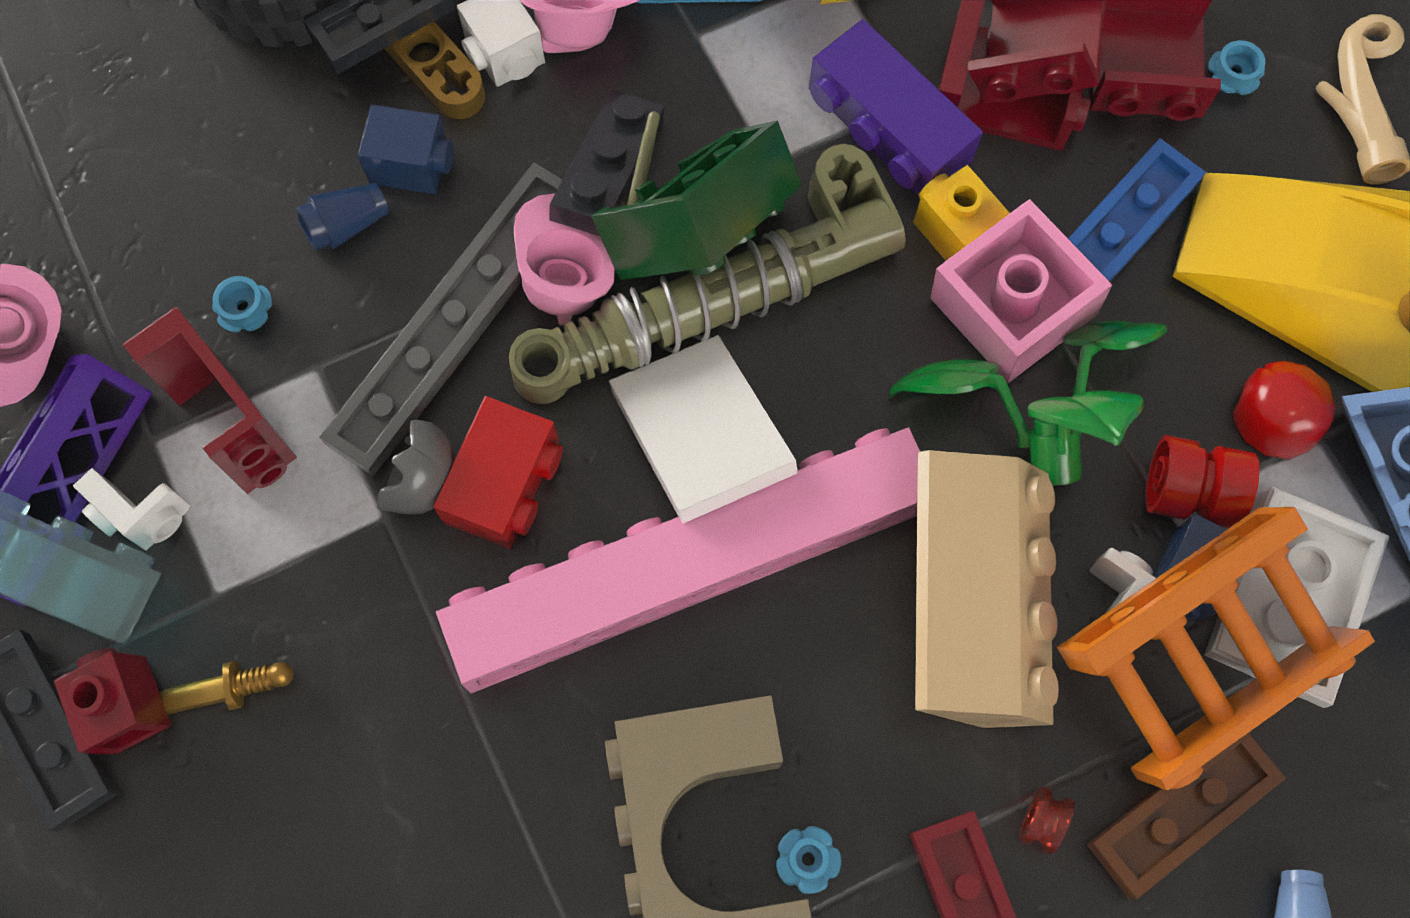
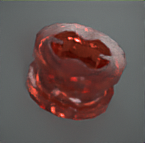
[1019,786,1075,855]

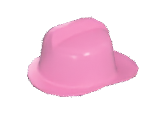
[520,0,639,53]
[513,193,614,325]
[0,264,62,407]

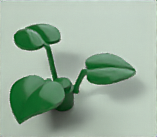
[889,321,1167,486]

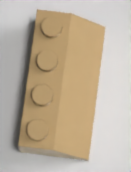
[915,450,1059,728]

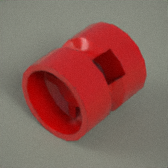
[1145,435,1260,529]

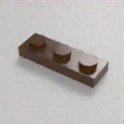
[1087,733,1286,900]

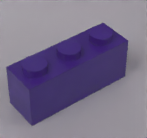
[808,18,983,195]

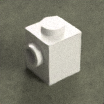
[457,0,545,87]

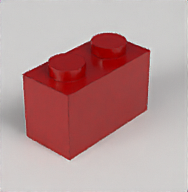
[433,396,563,550]

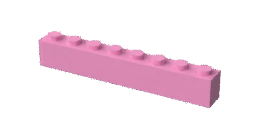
[436,427,920,693]

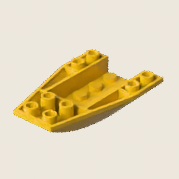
[1173,173,1410,392]

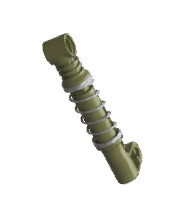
[508,144,906,404]

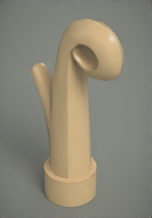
[1316,14,1410,184]

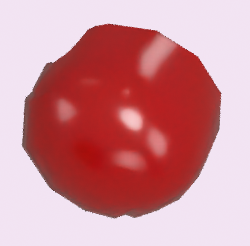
[1233,361,1336,459]

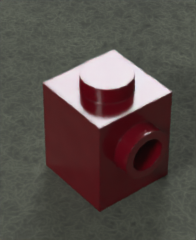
[54,648,172,754]

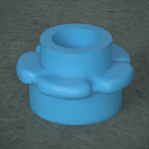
[1208,40,1265,95]
[212,276,272,333]
[776,826,841,894]

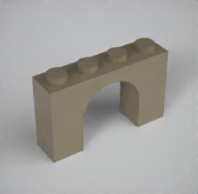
[605,695,811,918]

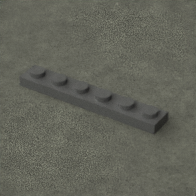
[319,163,562,477]

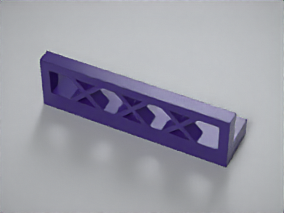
[0,354,153,608]

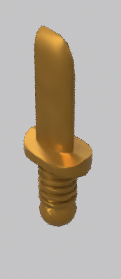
[160,661,294,715]

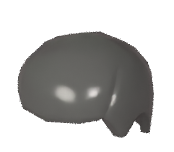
[377,420,455,514]

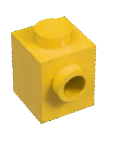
[913,165,1010,261]

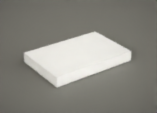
[609,335,798,524]
[1204,486,1390,708]

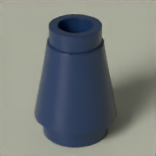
[295,182,389,251]

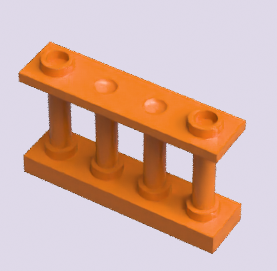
[1057,507,1375,791]

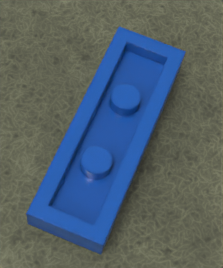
[1068,138,1206,282]

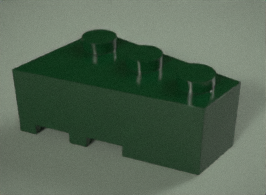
[591,120,802,280]

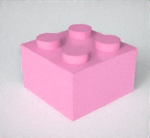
[930,199,1112,383]

